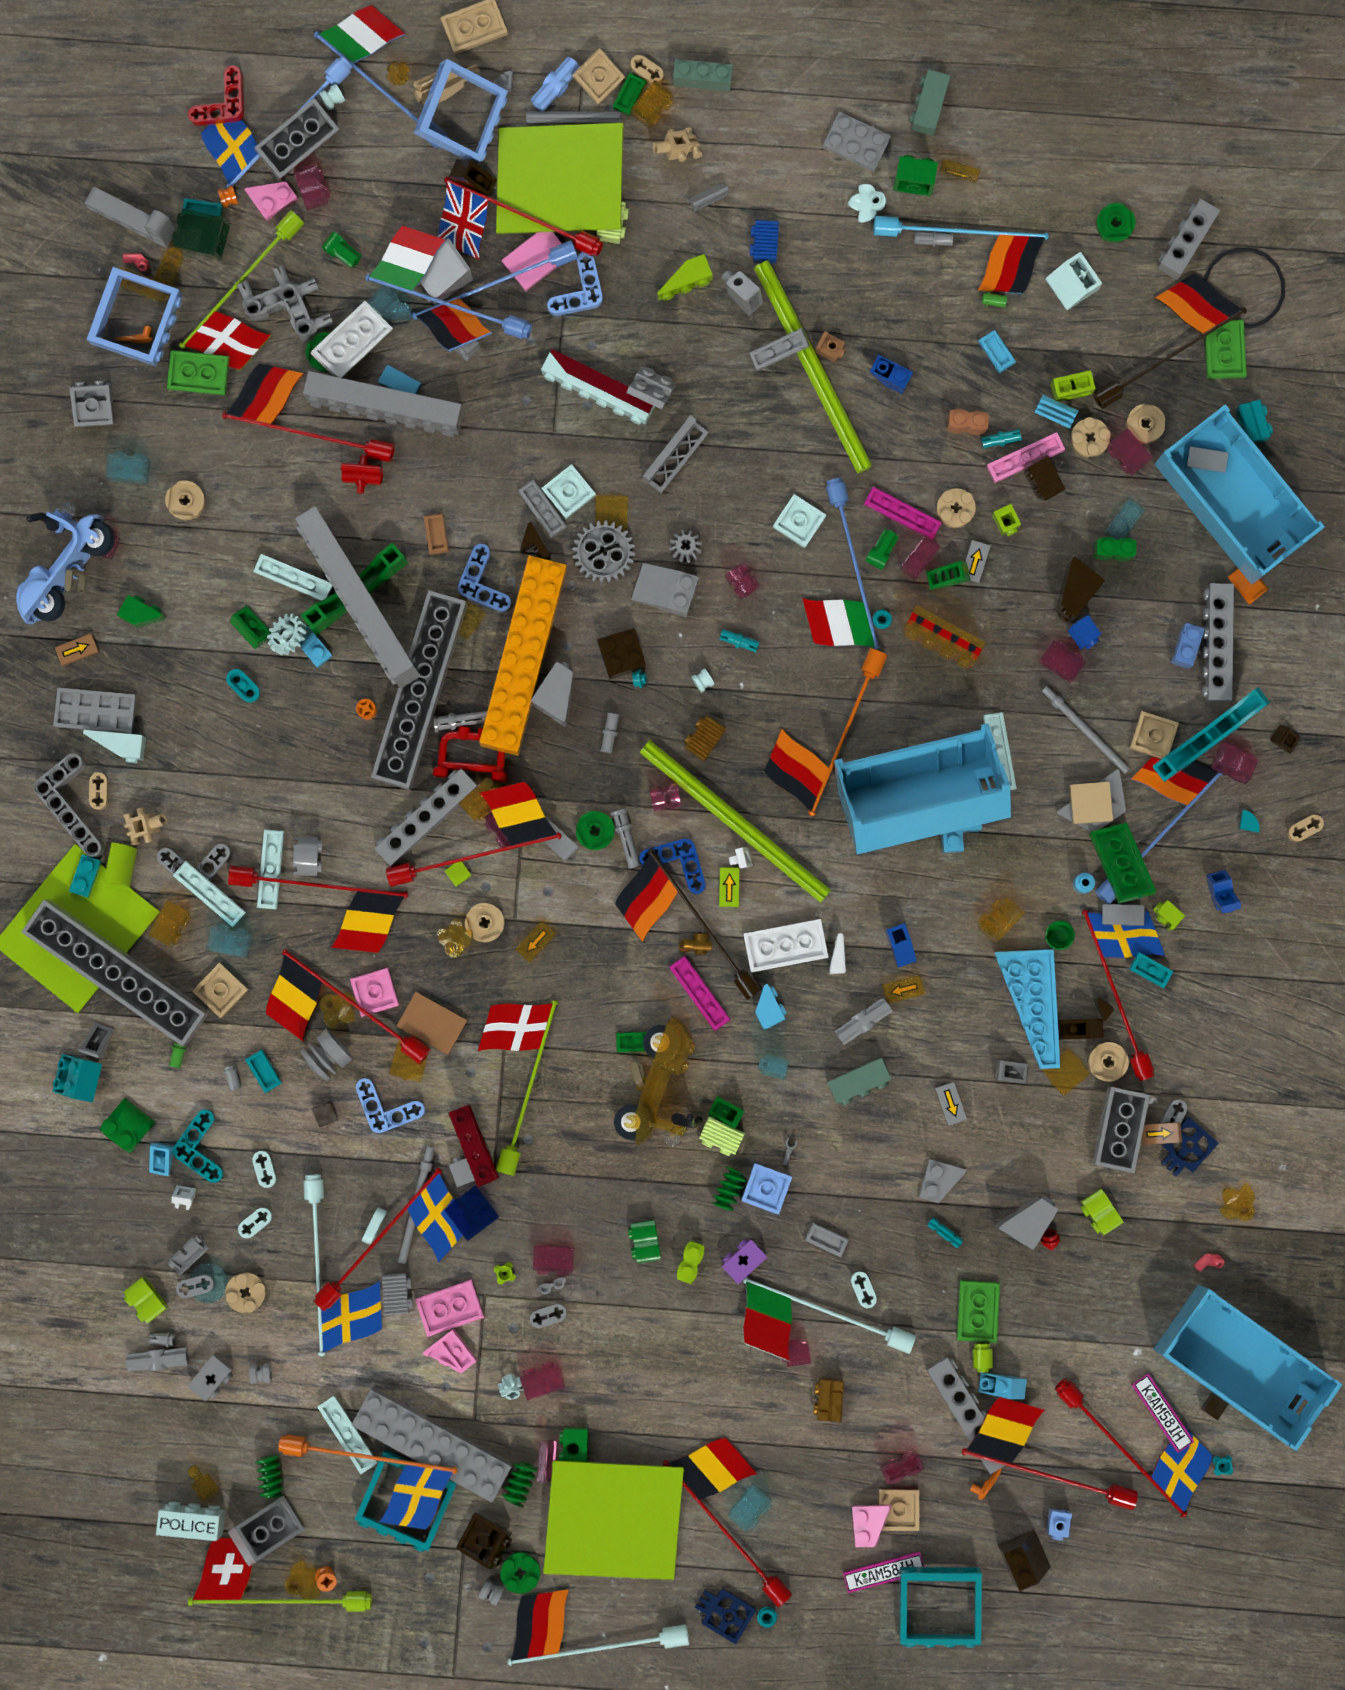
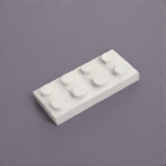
[310,301,393,378]
[743,919,828,973]

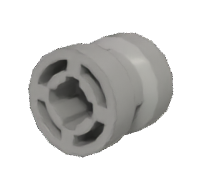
[249,1363,272,1384]
[478,1579,505,1606]

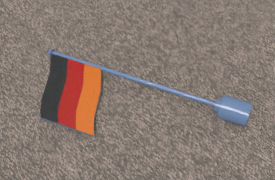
[412,240,579,352]
[1095,749,1224,904]

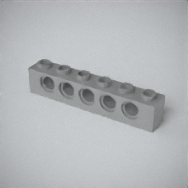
[1202,583,1234,703]
[374,769,478,867]
[925,1356,1005,1474]

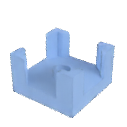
[741,1163,792,1215]

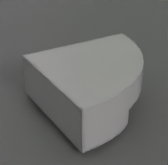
[493,71,513,92]

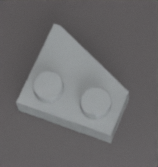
[919,1159,966,1203]

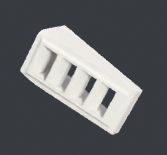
[829,933,846,974]

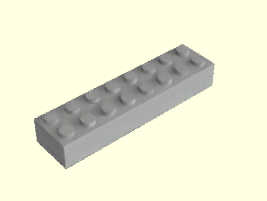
[303,371,464,437]
[352,1387,513,1503]

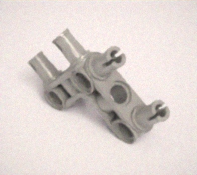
[237,266,334,341]

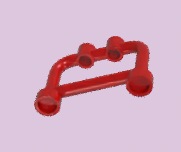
[433,727,508,782]

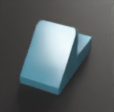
[300,626,332,668]

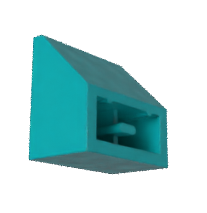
[52,1054,102,1102]

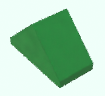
[708,1096,744,1129]

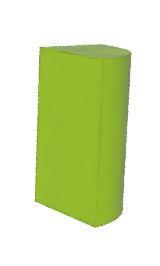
[104,842,138,887]

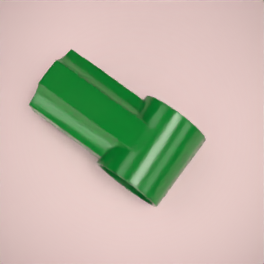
[321,231,362,269]
[865,529,899,571]

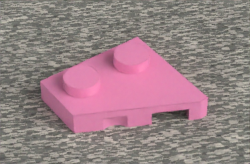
[244,182,298,221]
[423,1328,478,1373]
[852,1505,892,1547]

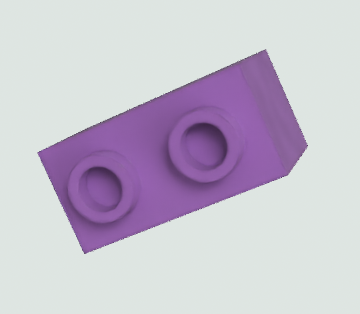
[721,1238,767,1284]

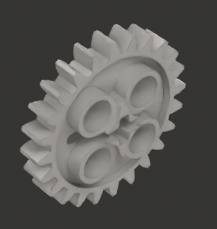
[572,520,635,584]

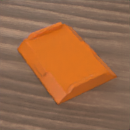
[1228,569,1269,605]

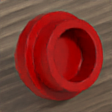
[1040,1229,1060,1251]

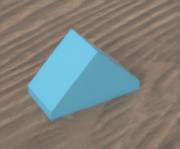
[149,1142,174,1176]

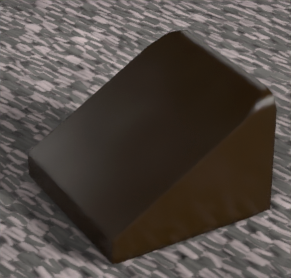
[1270,725,1300,754]
[1094,997,1114,1021]
[312,1102,338,1127]
[1201,1392,1228,1420]

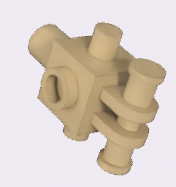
[653,127,702,162]
[123,807,167,846]

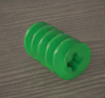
[710,1166,747,1211]
[255,1454,285,1498]
[501,1461,539,1507]

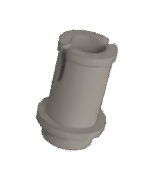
[223,1065,242,1091]
[148,1331,175,1348]

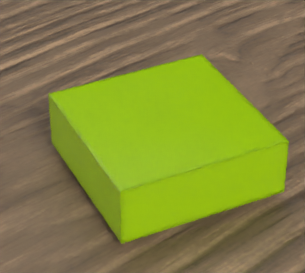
[444,862,472,887]

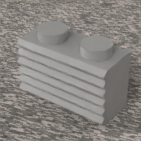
[382,1272,413,1316]

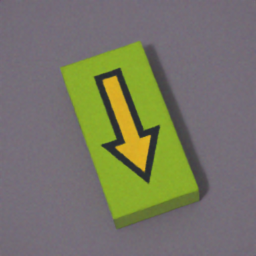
[719,867,740,907]

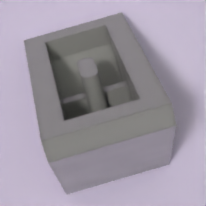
[79,1023,114,1058]
[995,1060,1028,1084]

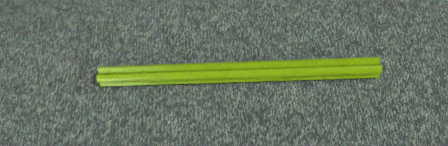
[754,260,872,474]
[640,740,831,903]

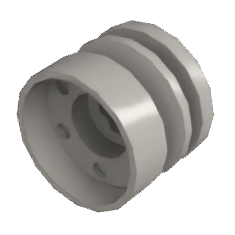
[300,1028,353,1081]

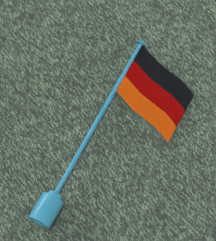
[873,216,1049,294]

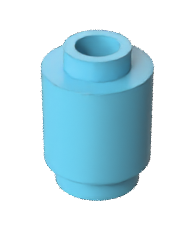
[1073,873,1095,894]

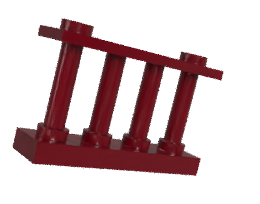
[448,1104,499,1187]

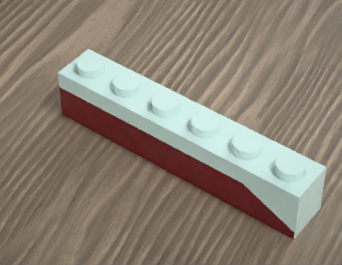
[541,349,655,425]

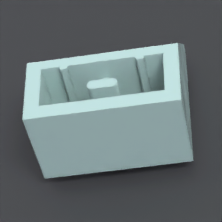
[1045,252,1102,311]

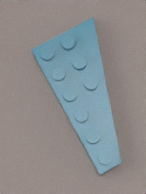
[994,949,1060,1069]

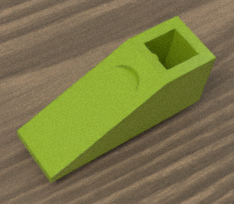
[657,254,713,301]

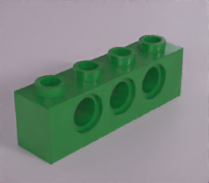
[559,1426,588,1462]

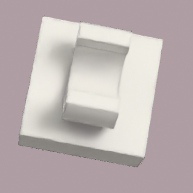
[729,847,753,869]
[171,1185,196,1210]

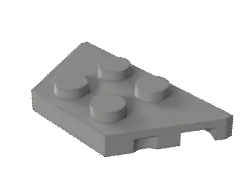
[1056,769,1126,833]

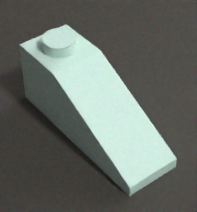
[83,730,146,763]

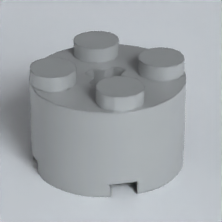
[293,836,322,876]

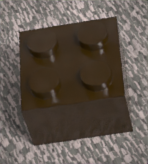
[597,628,646,680]

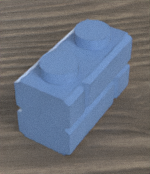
[1171,623,1205,669]

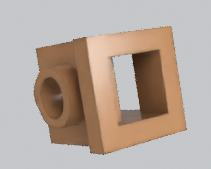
[815,331,846,363]

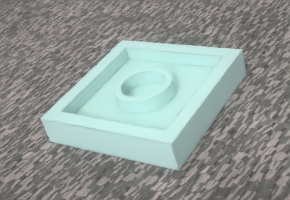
[541,464,596,519]
[772,494,826,548]

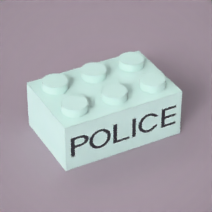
[156,1501,226,1541]

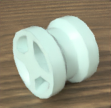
[691,668,715,693]

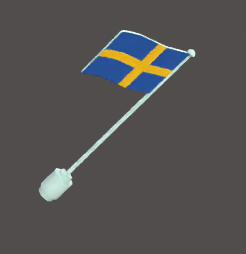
[303,1174,382,1356]

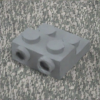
[626,366,676,409]
[70,380,114,427]

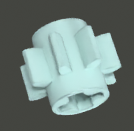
[498,1374,524,1400]

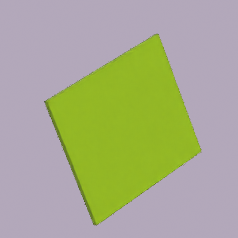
[496,123,624,234]
[0,844,160,1013]
[543,1460,684,1580]

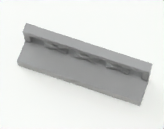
[643,415,709,494]

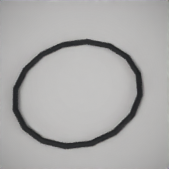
[1204,248,1285,328]

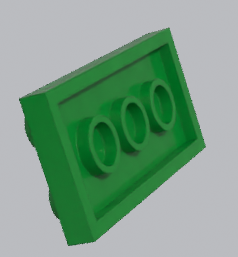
[1089,822,1156,904]

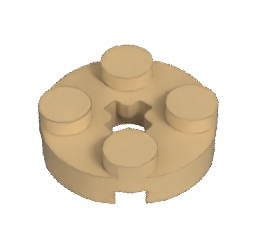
[1125,404,1165,444]
[1071,417,1111,457]
[165,481,205,520]
[936,488,976,528]
[465,903,505,943]
[1088,1042,1129,1082]
[225,1272,265,1313]

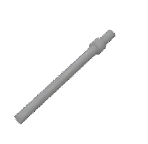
[1042,686,1130,774]
[398,1146,434,1264]

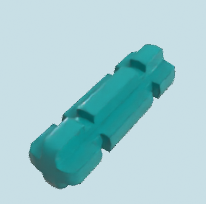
[927,1218,963,1248]

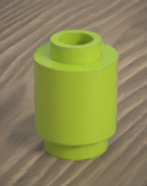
[973,1343,993,1373]

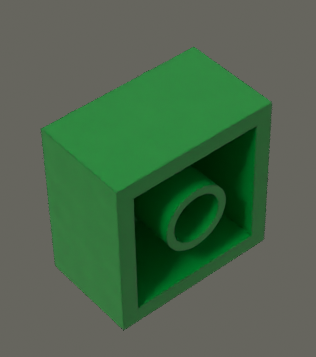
[893,155,938,197]

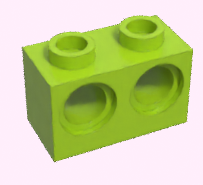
[1050,370,1095,402]

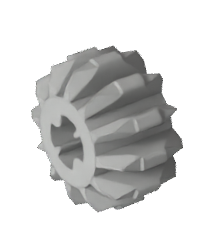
[669,530,702,563]

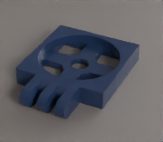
[1161,1117,1219,1177]
[695,1588,756,1645]

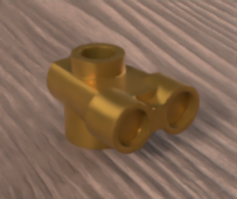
[679,934,712,955]

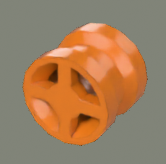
[218,185,239,208]
[356,699,377,720]
[315,1566,337,1592]

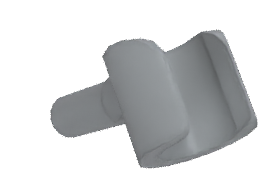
[782,1138,797,1166]

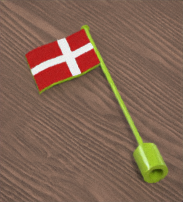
[179,210,305,370]
[477,1000,558,1176]

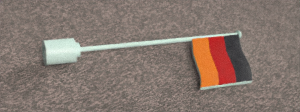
[508,1589,689,1666]

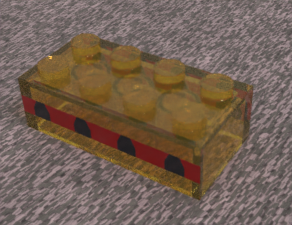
[902,605,986,669]

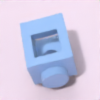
[1046,1508,1072,1540]

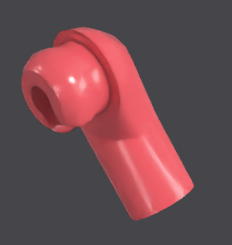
[123,253,149,272]
[1193,1253,1225,1272]

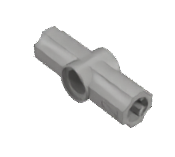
[834,998,893,1045]
[126,1347,189,1372]

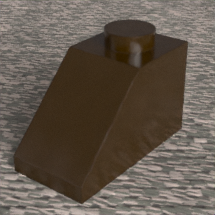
[449,159,497,197]
[1058,1019,1104,1040]

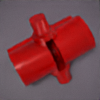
[341,455,383,494]

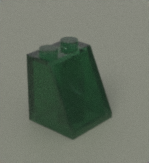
[172,208,231,261]

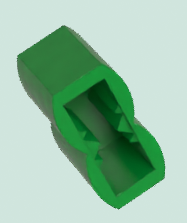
[1093,537,1137,561]
[628,1220,661,1263]

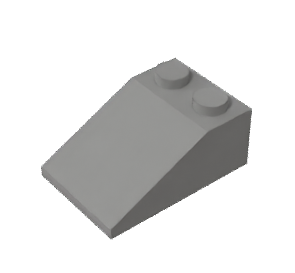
[631,563,699,618]
[228,1496,304,1566]

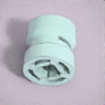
[319,84,345,110]

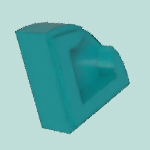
[1239,810,1260,833]

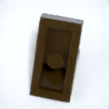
[520,522,551,560]

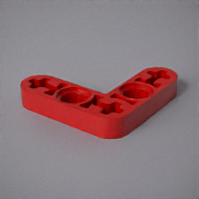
[188,65,244,126]

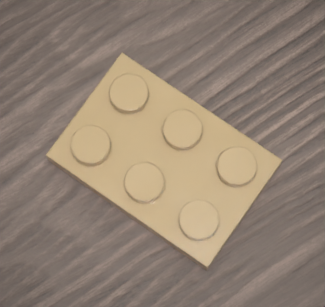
[440,0,508,55]

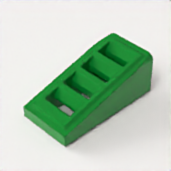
[926,561,971,591]

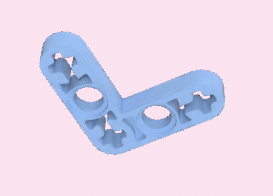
[547,252,603,316]
[356,1078,425,1133]

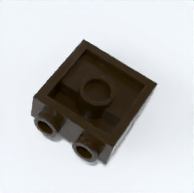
[455,1512,512,1569]

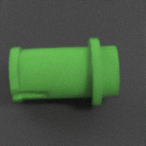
[982,291,1007,308]
[169,1042,187,1068]

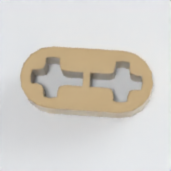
[631,55,663,86]
[89,772,109,810]
[1287,815,1324,842]

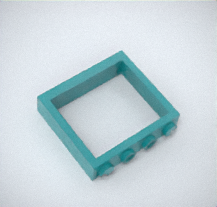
[354,1449,457,1552]
[899,1567,982,1648]

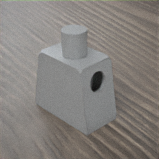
[722,270,763,316]

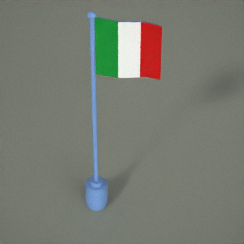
[314,5,449,149]
[365,226,532,339]
[802,478,881,651]

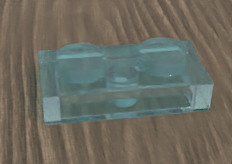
[1105,499,1145,540]

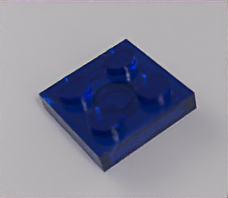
[444,1185,499,1241]

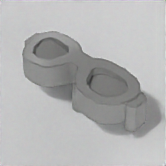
[537,1277,566,1294]

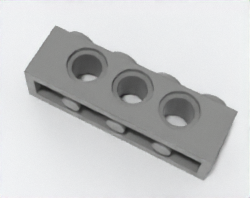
[1158,198,1220,280]

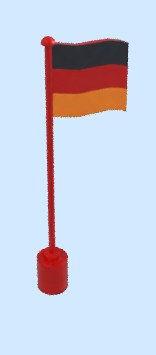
[222,363,395,463]

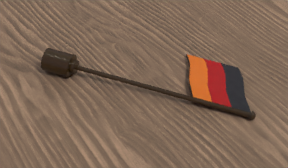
[1093,274,1247,409]
[615,849,763,1000]

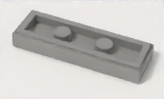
[750,328,810,371]
[518,479,567,539]

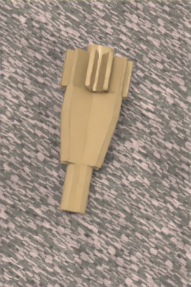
[413,64,480,107]

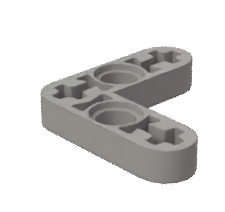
[157,844,231,881]

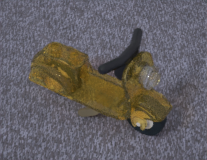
[614,1016,702,1147]

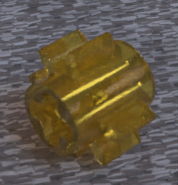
[386,61,410,86]

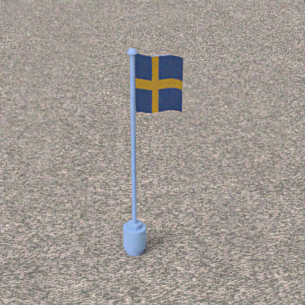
[201,56,353,189]

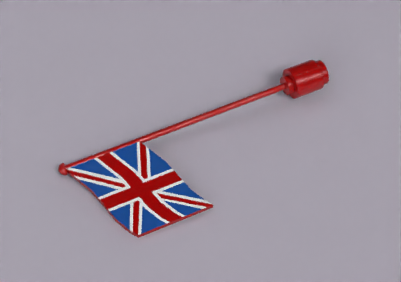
[438,177,603,260]

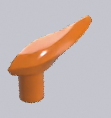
[116,326,153,343]
[970,1468,1002,1500]

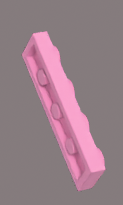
[986,432,1065,484]

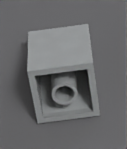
[417,238,473,305]
[531,662,574,727]
[995,1196,1059,1250]

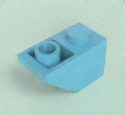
[755,984,787,1030]
[978,1372,1027,1399]

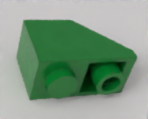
[117,595,165,628]

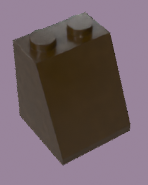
[1056,556,1106,623]
[998,1529,1051,1591]

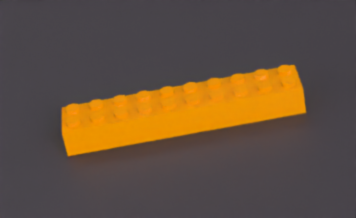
[479,556,567,756]

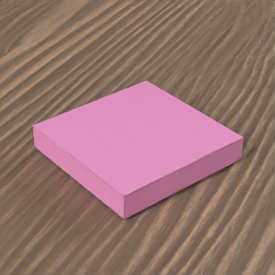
[350,968,399,1017]

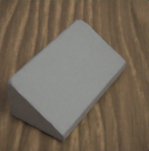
[688,183,729,212]

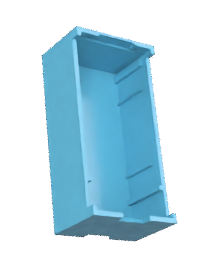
[1154,404,1325,585]
[834,723,1011,855]
[1153,1284,1343,1451]

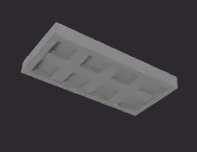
[53,688,137,734]

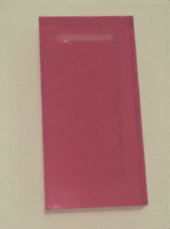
[537,1440,557,1483]

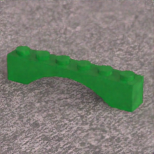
[300,542,408,635]

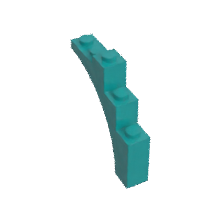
[1152,687,1271,782]

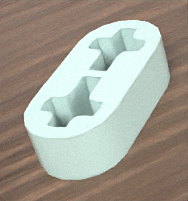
[252,1151,277,1188]
[238,1207,273,1238]
[362,1207,387,1245]
[851,1271,877,1308]

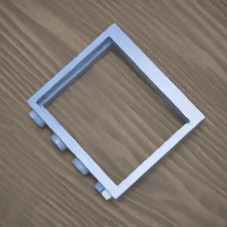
[413,59,508,164]
[86,267,183,366]

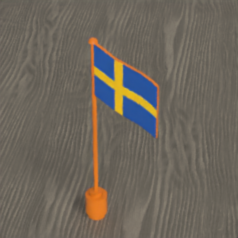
[278,1434,458,1529]

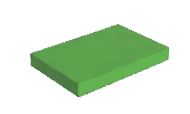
[1205,319,1247,379]
[167,350,230,396]
[957,1280,1000,1343]

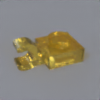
[187,1464,219,1502]

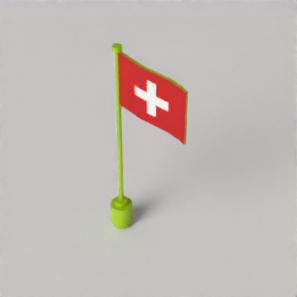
[188,1538,372,1612]

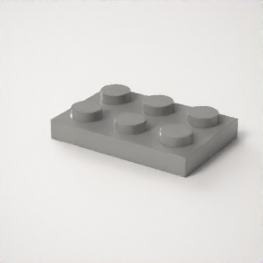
[822,112,891,172]

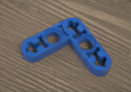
[639,839,705,894]

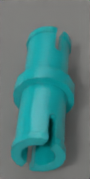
[981,429,1022,449]
[719,628,760,653]

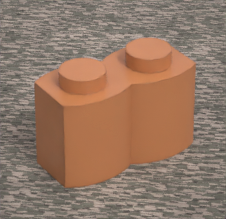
[947,409,989,436]

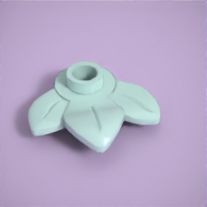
[848,184,886,223]

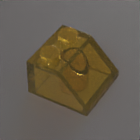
[977,897,1025,943]

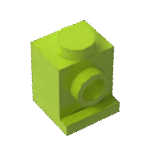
[991,504,1021,537]
[1153,900,1185,931]

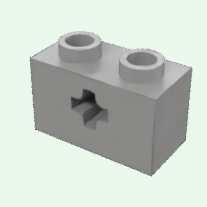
[187,1353,234,1402]

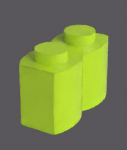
[1080,1189,1124,1235]
[677,1240,704,1284]
[123,1276,169,1324]

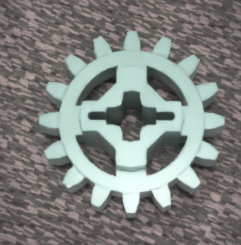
[267,614,307,655]

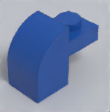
[1207,870,1241,914]

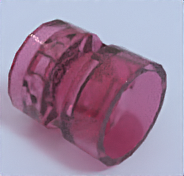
[725,563,760,600]
[650,783,681,812]

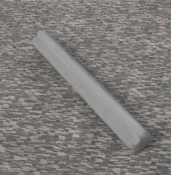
[526,112,621,124]

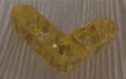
[119,248,183,302]

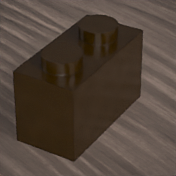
[1023,454,1066,501]

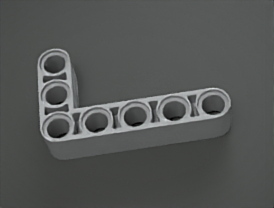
[84,187,176,248]
[34,753,105,858]

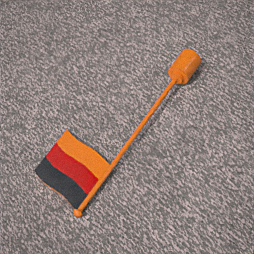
[764,648,888,816]

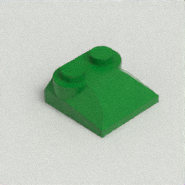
[99,1098,156,1153]

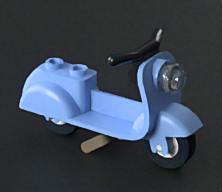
[16,502,115,624]

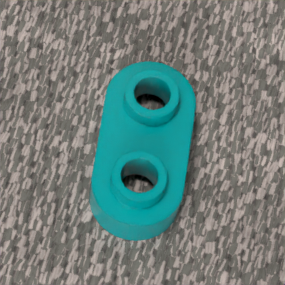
[226,669,261,703]

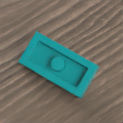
[69,854,102,898]
[1128,952,1174,988]

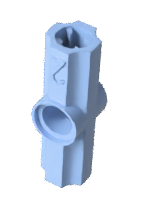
[531,57,580,112]

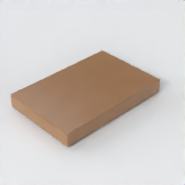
[397,992,468,1055]

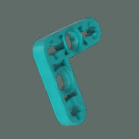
[173,1109,224,1183]

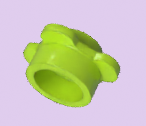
[494,1262,516,1285]

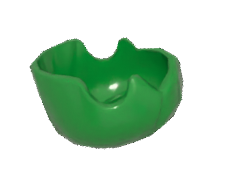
[1045,920,1075,951]

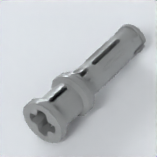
[433,711,487,733]
[611,808,641,869]

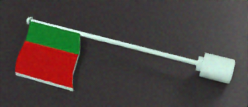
[743,1276,916,1362]

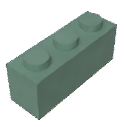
[673,59,733,92]
[909,69,950,136]
[827,1058,892,1106]

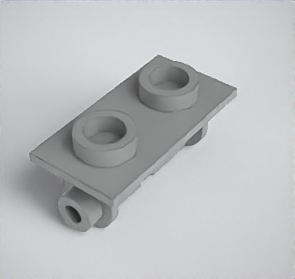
[168,1235,209,1276]

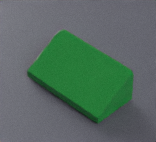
[230,605,271,649]

